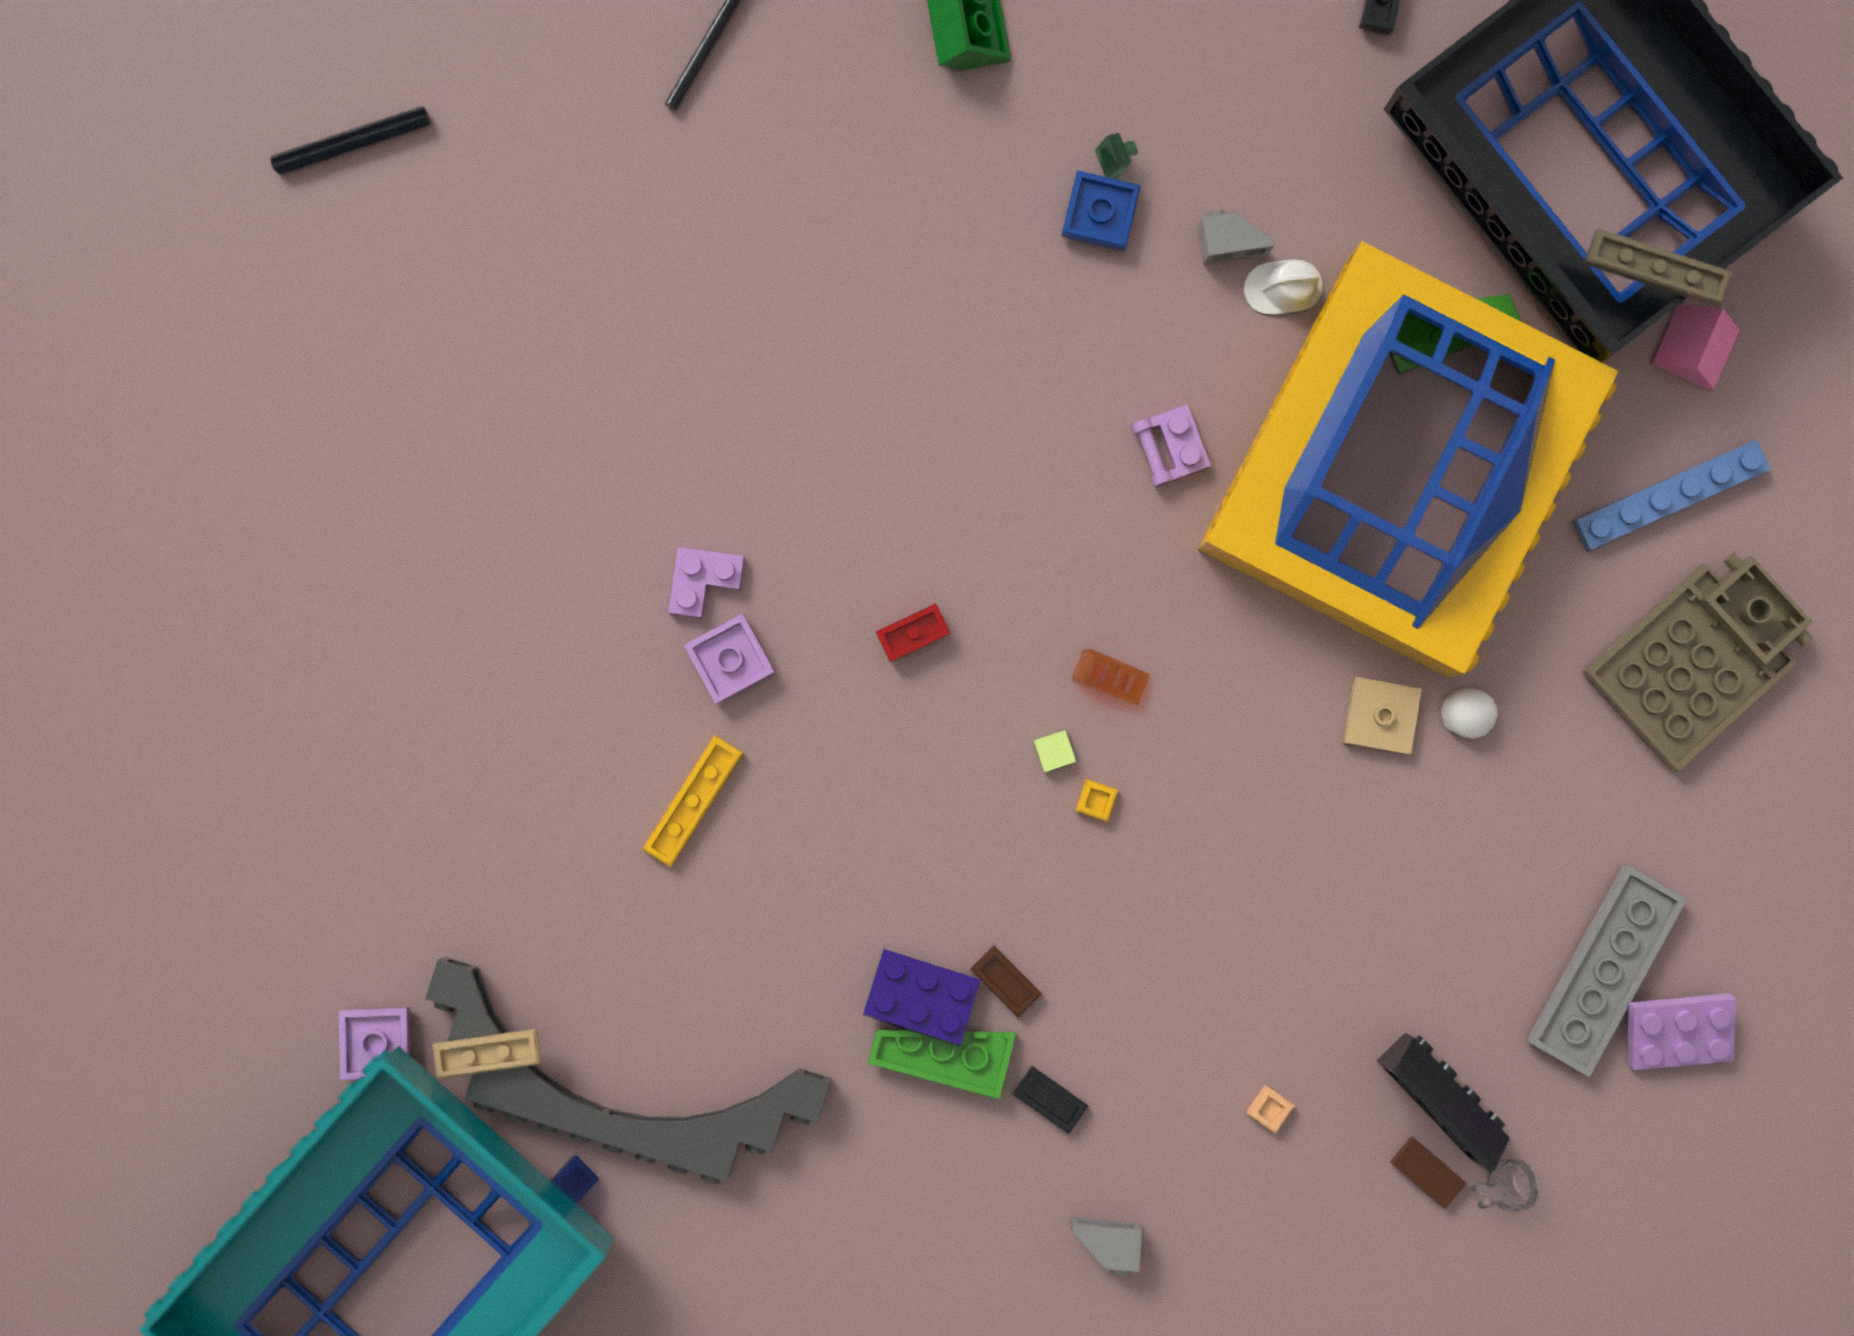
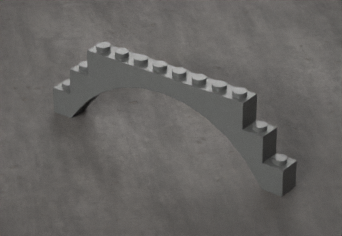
[425,957,831,1184]

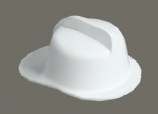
[1243,259,1323,315]

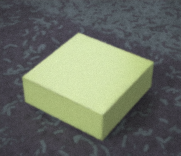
[1033,730,1076,772]

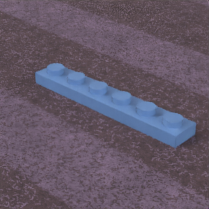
[1572,439,1771,551]

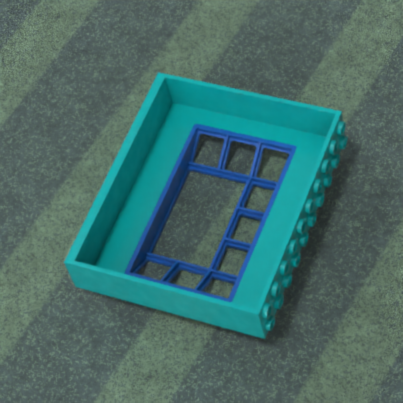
[138,1047,615,1336]

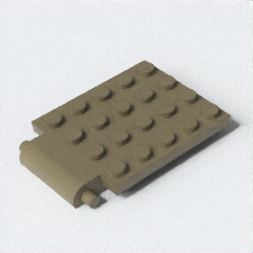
[1582,553,1813,772]

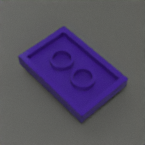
[863,949,980,1047]

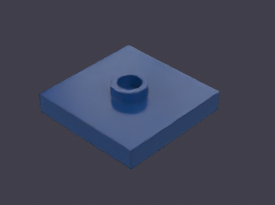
[1061,170,1141,252]

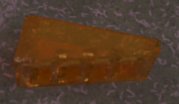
[1072,649,1150,705]

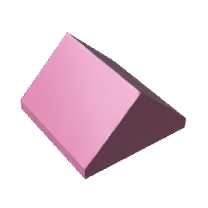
[1651,303,1739,391]

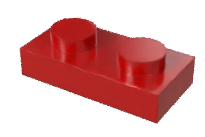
[876,603,950,663]

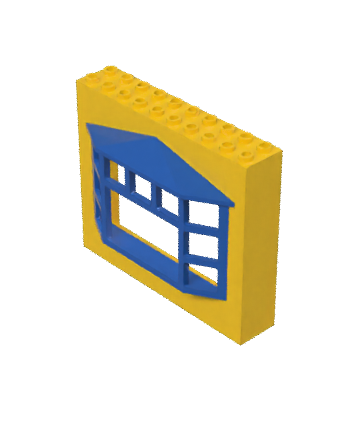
[1197,241,1619,678]

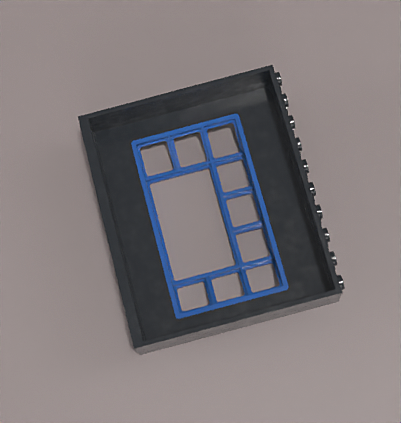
[1384,0,1843,362]

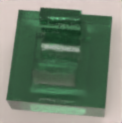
[1095,133,1139,178]

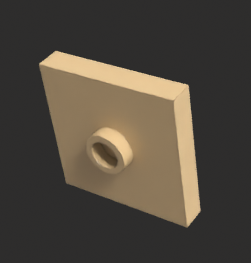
[1343,677,1422,755]

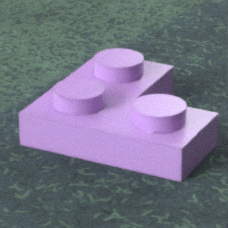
[668,547,745,618]

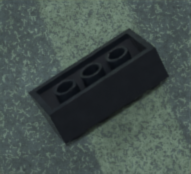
[1376,1033,1510,1173]

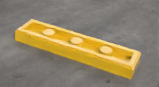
[642,735,744,867]

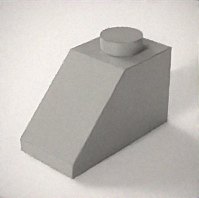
[1197,210,1274,265]
[1070,1217,1142,1276]

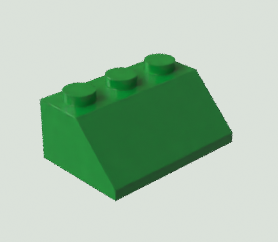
[927,0,1011,70]

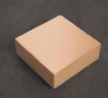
[1246,1085,1295,1134]

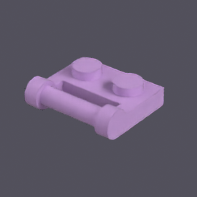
[1131,404,1211,487]

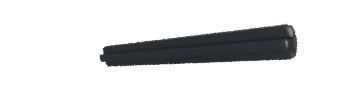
[270,106,430,174]

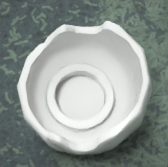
[1441,687,1498,739]

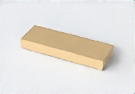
[432,1028,542,1079]

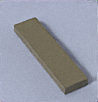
[1584,228,1732,307]

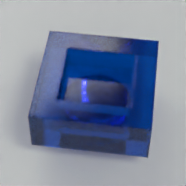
[550,1155,600,1204]

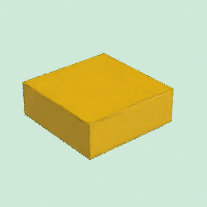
[1075,779,1118,822]

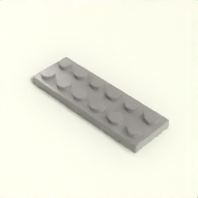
[1526,865,1687,1077]

